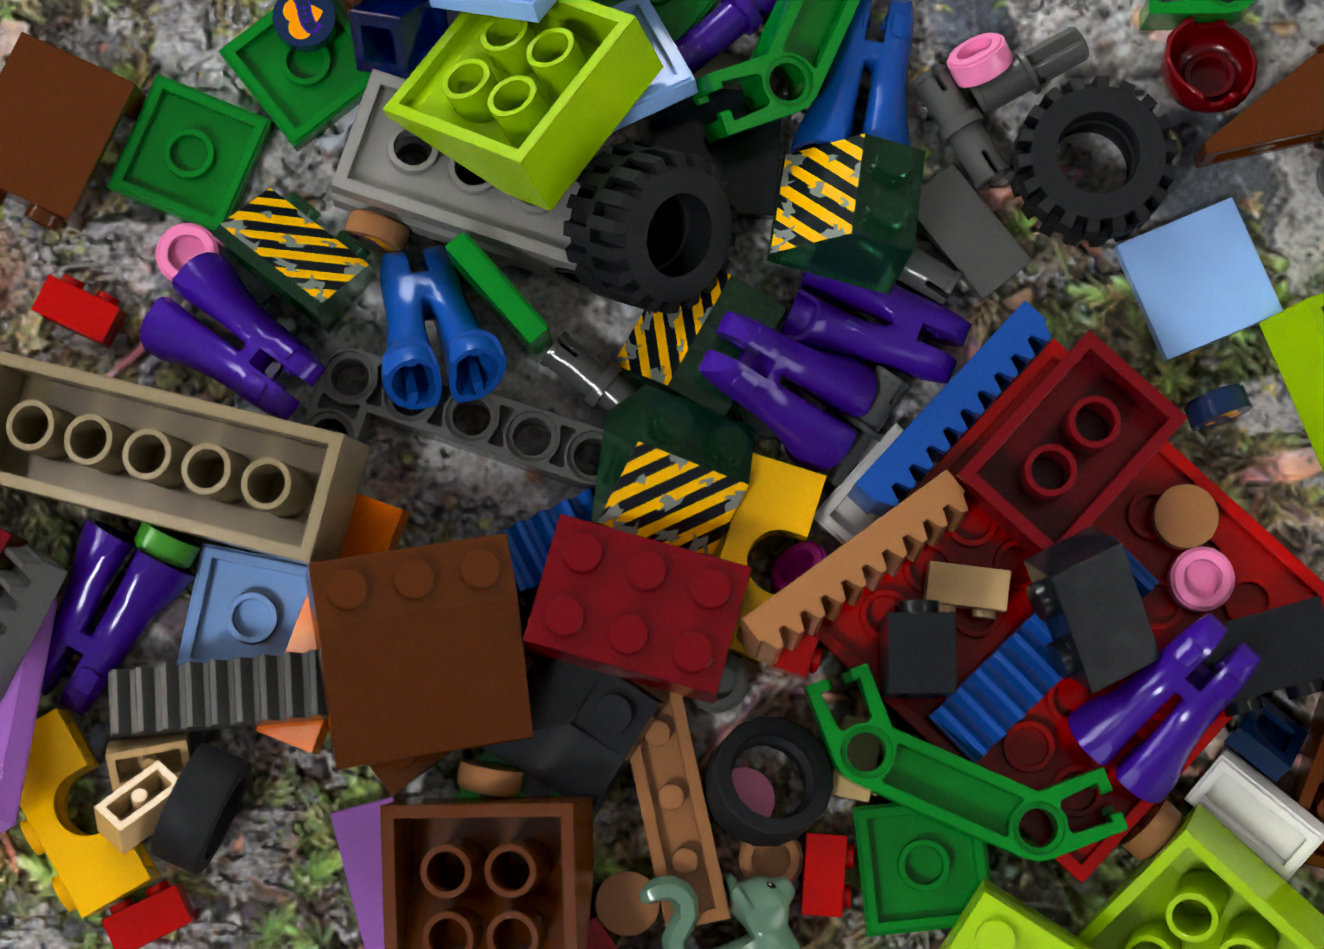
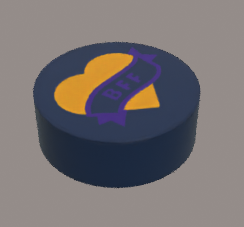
[273,0,338,53]
[1184,384,1252,431]

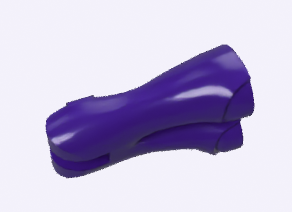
[780,237,971,384]
[140,252,326,420]
[698,311,877,472]
[41,517,196,716]
[1068,613,1262,804]

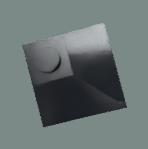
[482,655,665,813]

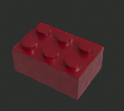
[955,330,1188,556]
[523,514,752,704]

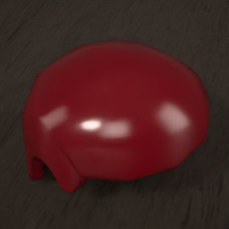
[1160,17,1258,113]

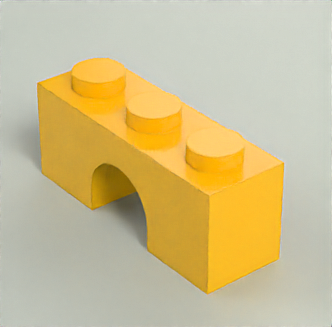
[712,453,826,663]
[20,708,162,918]

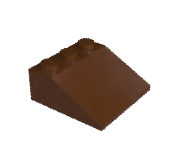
[305,533,533,771]
[380,796,594,949]

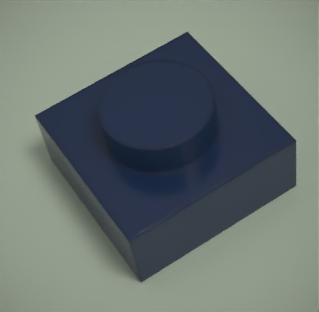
[1224,695,1309,782]

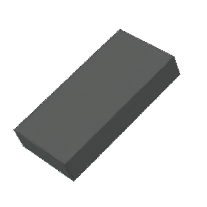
[902,163,1032,303]

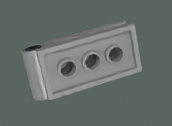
[331,69,613,289]

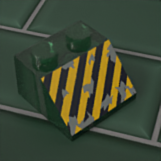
[767,133,926,295]
[212,188,376,334]
[614,271,787,427]
[591,384,755,556]

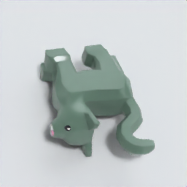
[640,873,802,949]

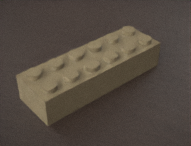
[0,351,370,565]

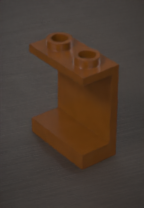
[0,32,146,233]

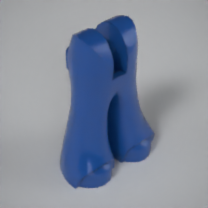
[791,0,914,176]
[380,245,507,409]

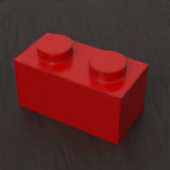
[31,274,127,349]
[765,633,823,680]
[800,832,854,918]
[101,880,198,949]

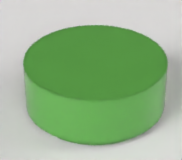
[133,523,201,569]

